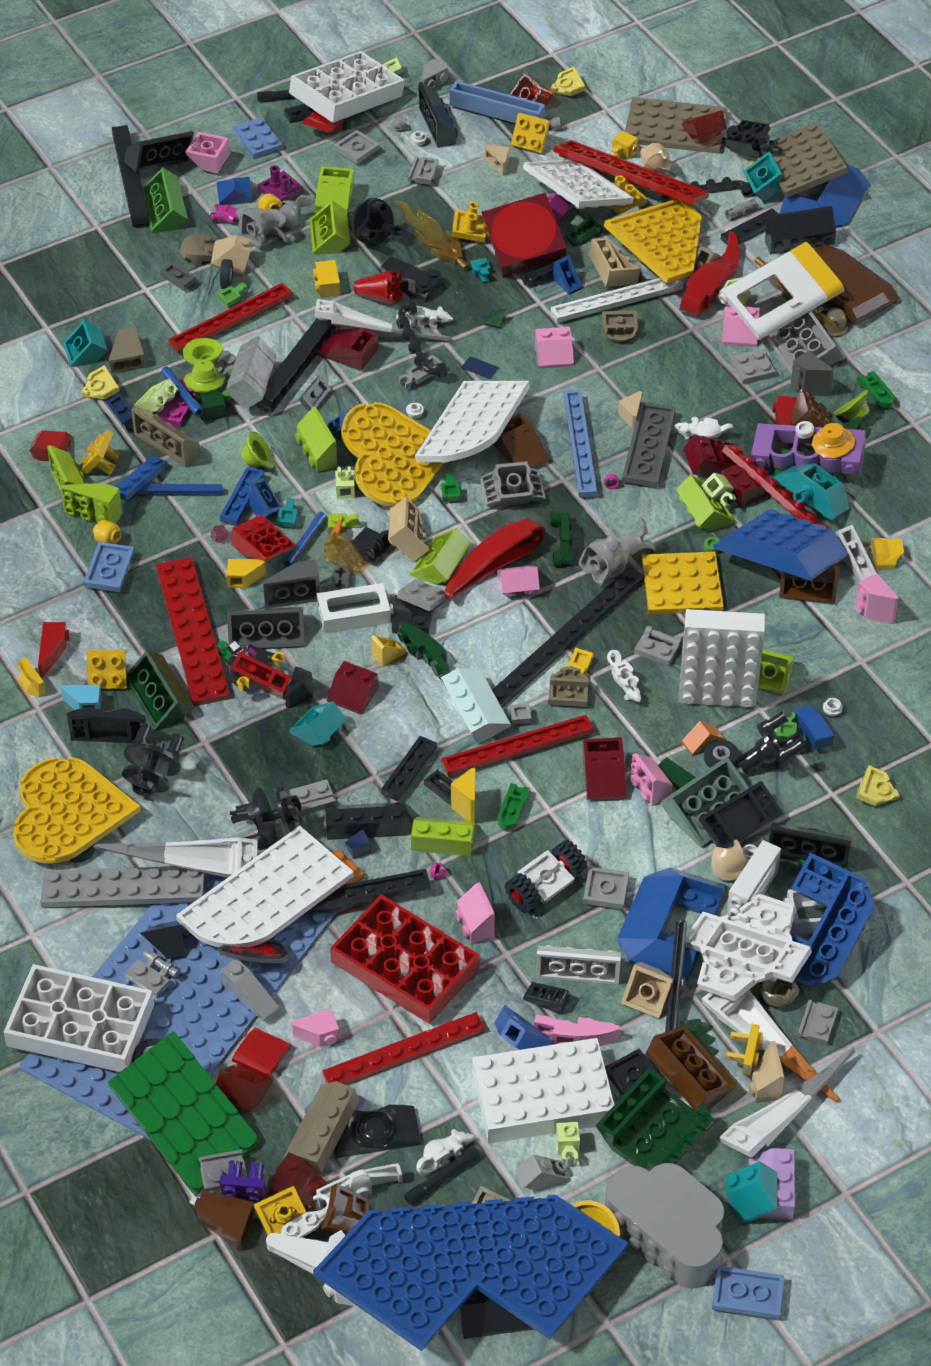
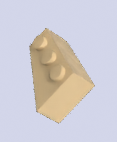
[588,237,641,287]
[388,497,429,562]

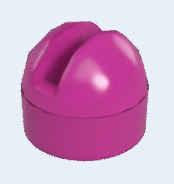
[604,473,619,489]
[430,863,446,880]

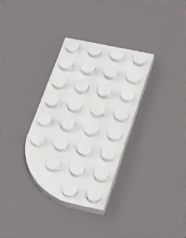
[415,381,530,463]
[176,826,354,947]

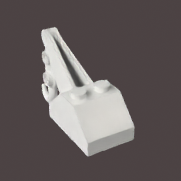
[266,1194,358,1307]

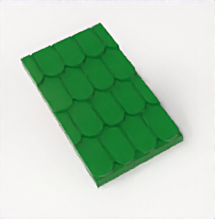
[108,1031,260,1196]

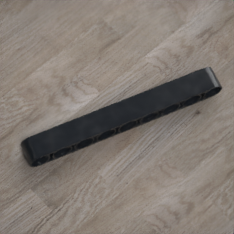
[112,125,149,226]
[255,318,339,412]

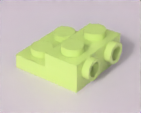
[132,378,178,413]

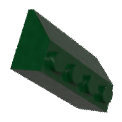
[127,650,194,730]

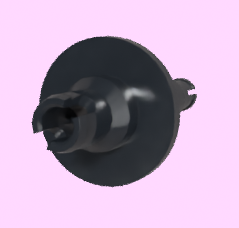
[350,198,402,245]
[736,711,805,774]

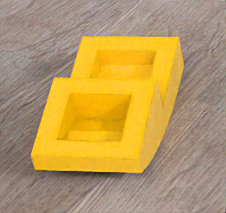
[566,648,594,676]

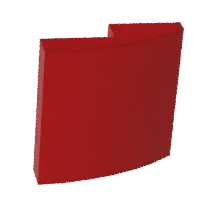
[232,1028,291,1078]

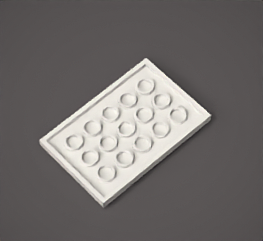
[523,159,633,209]

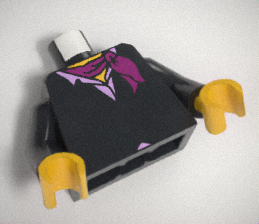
[226,641,286,691]

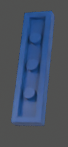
[115,456,167,501]
[220,466,264,525]

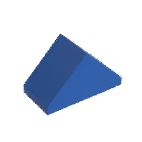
[553,255,582,294]

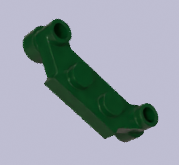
[550,511,573,566]

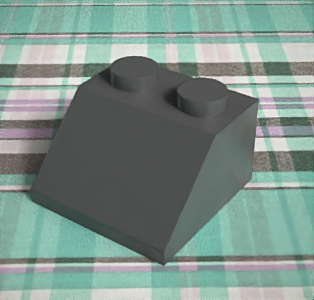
[790,351,834,396]

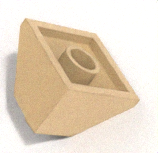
[210,235,252,276]
[621,962,673,1018]
[749,1041,784,1103]

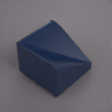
[345,830,371,859]

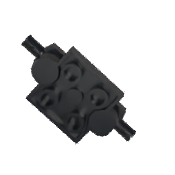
[721,119,783,157]

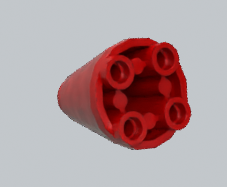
[353,270,403,305]

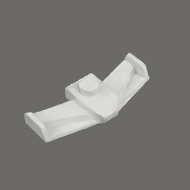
[316,1163,403,1209]

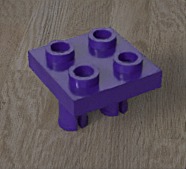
[219,1160,267,1204]

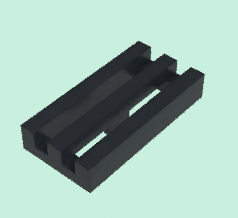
[424,769,453,806]

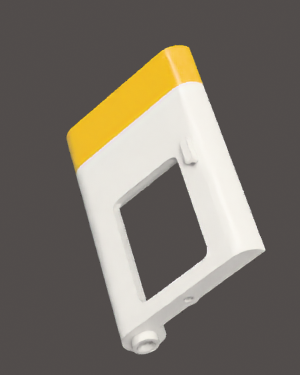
[719,242,844,340]

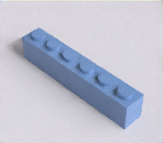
[450,81,545,123]

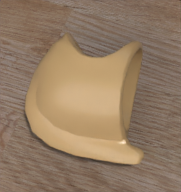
[711,840,747,881]

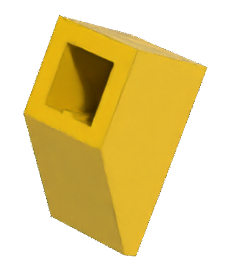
[226,559,266,588]

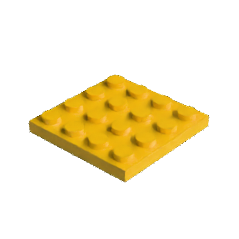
[642,552,723,615]

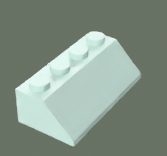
[441,668,511,744]

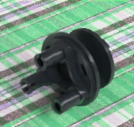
[122,723,184,797]
[230,787,302,846]

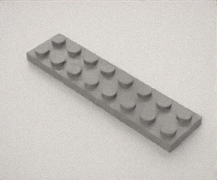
[40,866,205,907]

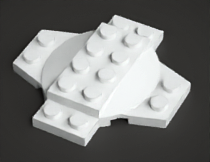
[685,894,812,1001]

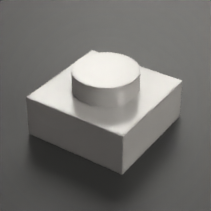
[510,703,532,725]

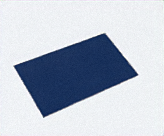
[461,356,499,379]

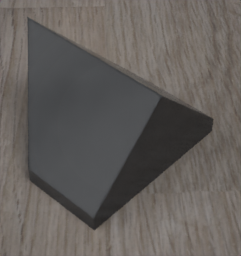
[285,666,313,708]
[140,921,186,959]

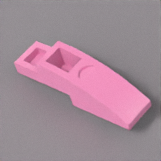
[534,1015,620,1046]

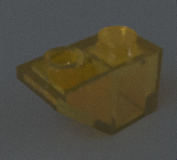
[323,532,365,574]

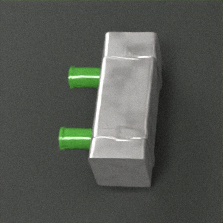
[222,336,277,409]

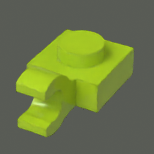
[328,513,360,532]

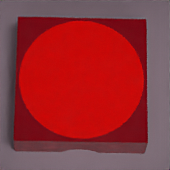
[481,192,567,278]

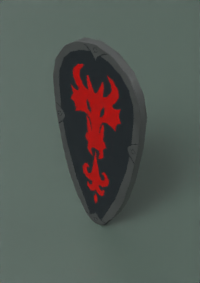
[218,940,290,968]

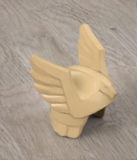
[640,143,672,189]

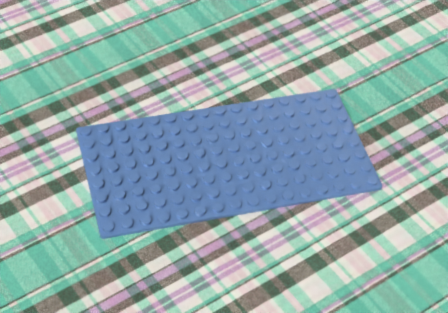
[20,836,341,1141]

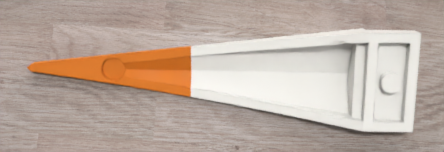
[702,990,839,1103]

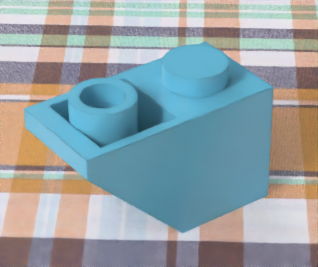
[61,685,102,710]

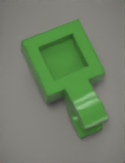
[217,282,248,308]

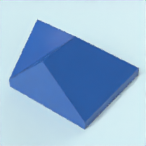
[216,177,252,205]
[249,478,282,518]

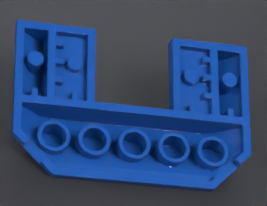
[779,164,870,227]
[790,853,875,988]
[617,867,727,981]

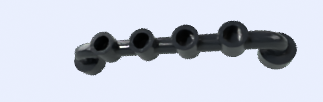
[660,177,754,203]
[396,300,447,377]

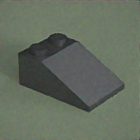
[263,559,320,609]

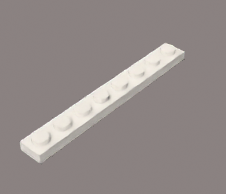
[551,278,683,323]

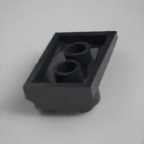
[380,256,445,303]

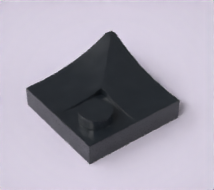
[392,595,434,634]

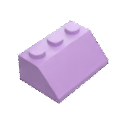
[749,1148,795,1220]

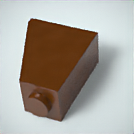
[194,1190,255,1251]

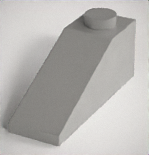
[220,959,279,1022]

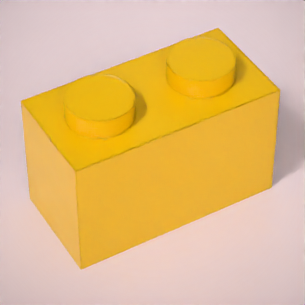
[313,260,340,298]

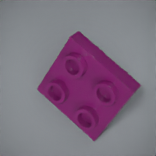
[258,165,304,202]

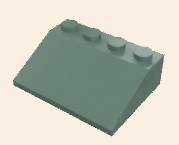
[660,757,749,847]

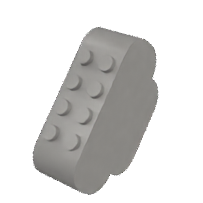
[605,1163,724,1289]

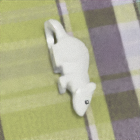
[396,306,453,329]
[674,417,734,440]
[607,650,641,702]
[416,1129,475,1176]

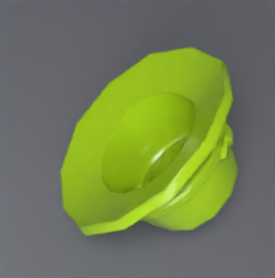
[183,338,224,365]
[184,360,225,393]
[833,389,870,421]
[241,431,274,469]

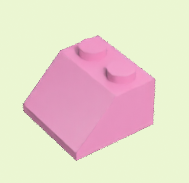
[186,132,230,173]
[722,306,759,347]
[535,327,574,368]
[497,566,540,596]
[855,573,899,624]
[455,882,495,945]

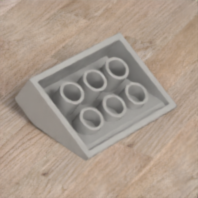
[766,311,843,374]

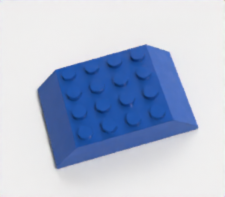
[713,509,847,580]

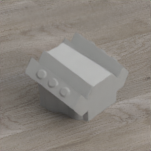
[480,461,546,507]

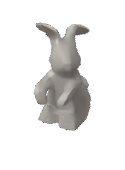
[236,195,315,249]
[579,517,656,585]

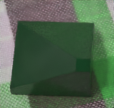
[484,309,506,329]

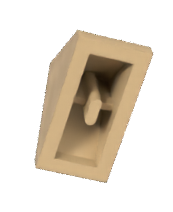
[484,144,509,176]
[618,391,642,429]

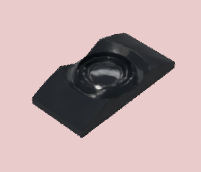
[67,706,149,743]
[698,781,784,849]
[334,1104,421,1158]

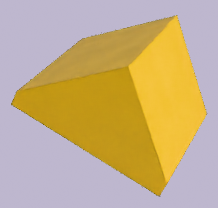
[451,768,475,822]

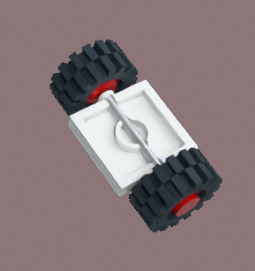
[504,839,587,913]

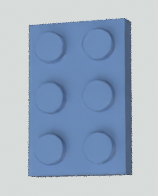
[233,117,283,159]
[83,542,135,592]
[712,1266,784,1319]

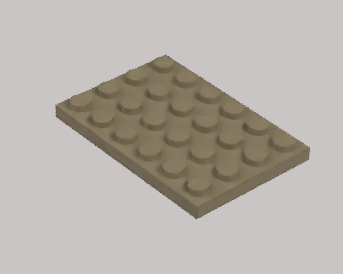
[625,97,728,154]
[761,123,848,198]

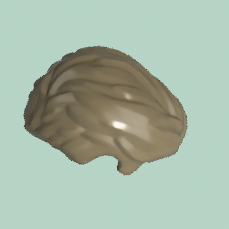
[760,978,799,1008]

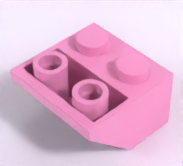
[630,753,673,806]

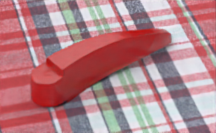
[679,231,739,317]
[445,517,546,600]

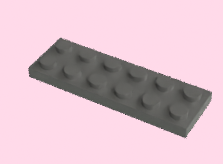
[622,402,676,487]

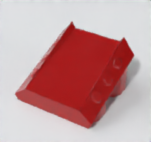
[302,111,346,133]
[29,430,72,461]

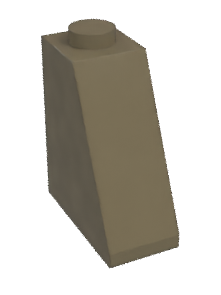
[109,327,145,374]

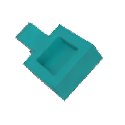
[470,258,491,283]
[276,498,298,528]

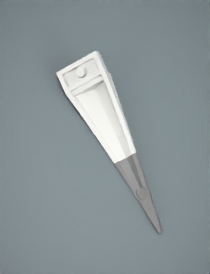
[314,299,451,342]
[94,837,258,878]
[720,1047,855,1158]

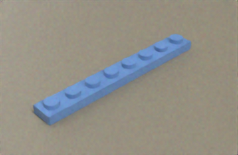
[563,390,597,497]

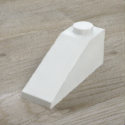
[835,525,876,581]

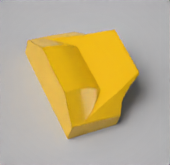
[871,538,904,570]
[16,657,46,697]

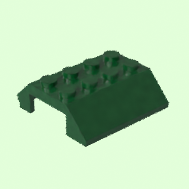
[596,1068,715,1171]

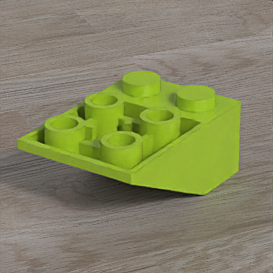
[314,166,354,214]
[60,483,123,523]

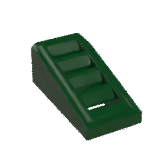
[565,216,602,247]

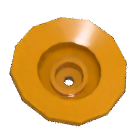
[812,423,855,459]

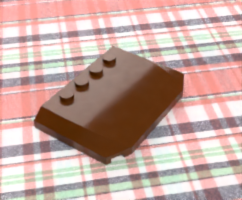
[815,245,898,324]

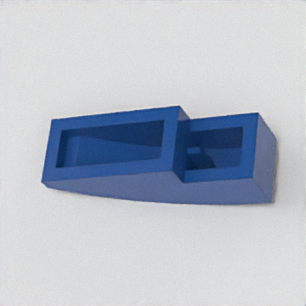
[792,705,834,750]

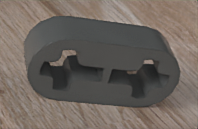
[331,566,350,591]

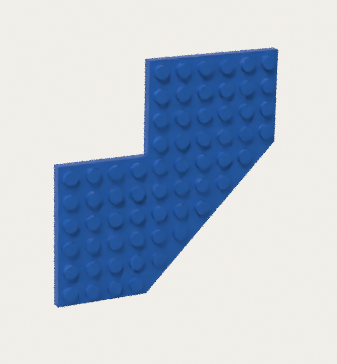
[313,1195,629,1352]

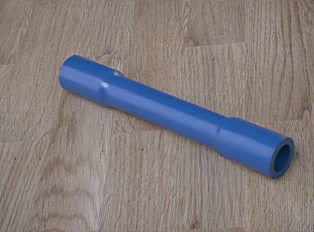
[161,366,204,417]
[283,512,327,567]

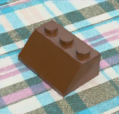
[779,565,839,603]

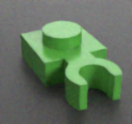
[776,711,797,741]

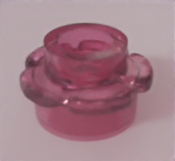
[211,525,229,542]

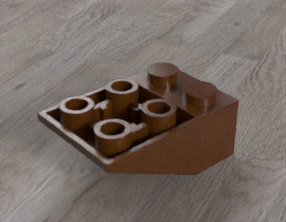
[791,388,831,428]
[493,413,550,468]

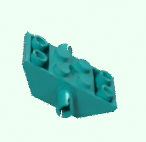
[774,463,849,520]

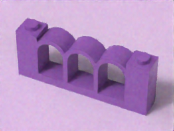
[751,423,866,475]

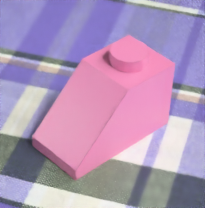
[291,1009,340,1047]

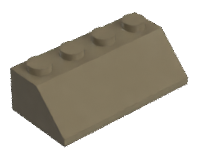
[131,407,200,467]
[283,1082,359,1174]

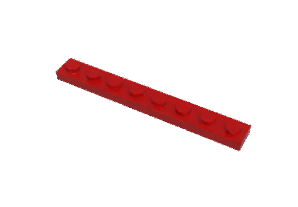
[168,283,293,354]
[722,444,830,529]
[441,715,594,777]
[322,1012,485,1085]

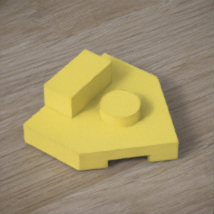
[550,67,586,96]
[81,365,120,399]
[856,765,900,806]

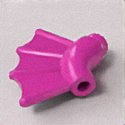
[210,204,239,224]

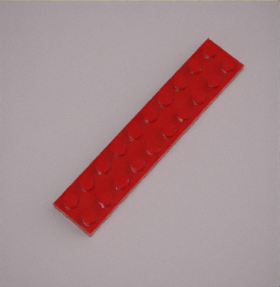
[553,140,709,205]
[156,557,231,706]

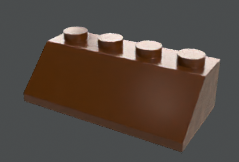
[645,1025,737,1111]

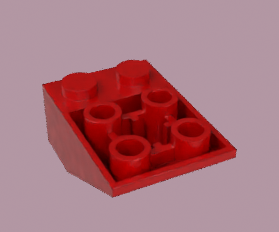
[231,514,296,561]

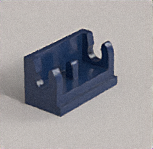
[106,393,133,432]

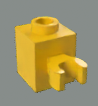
[611,131,638,159]

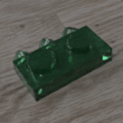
[679,1019,719,1057]

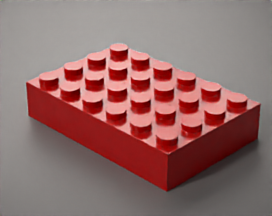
[330,894,480,1024]

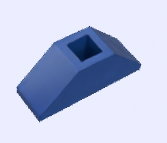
[494,1005,553,1050]

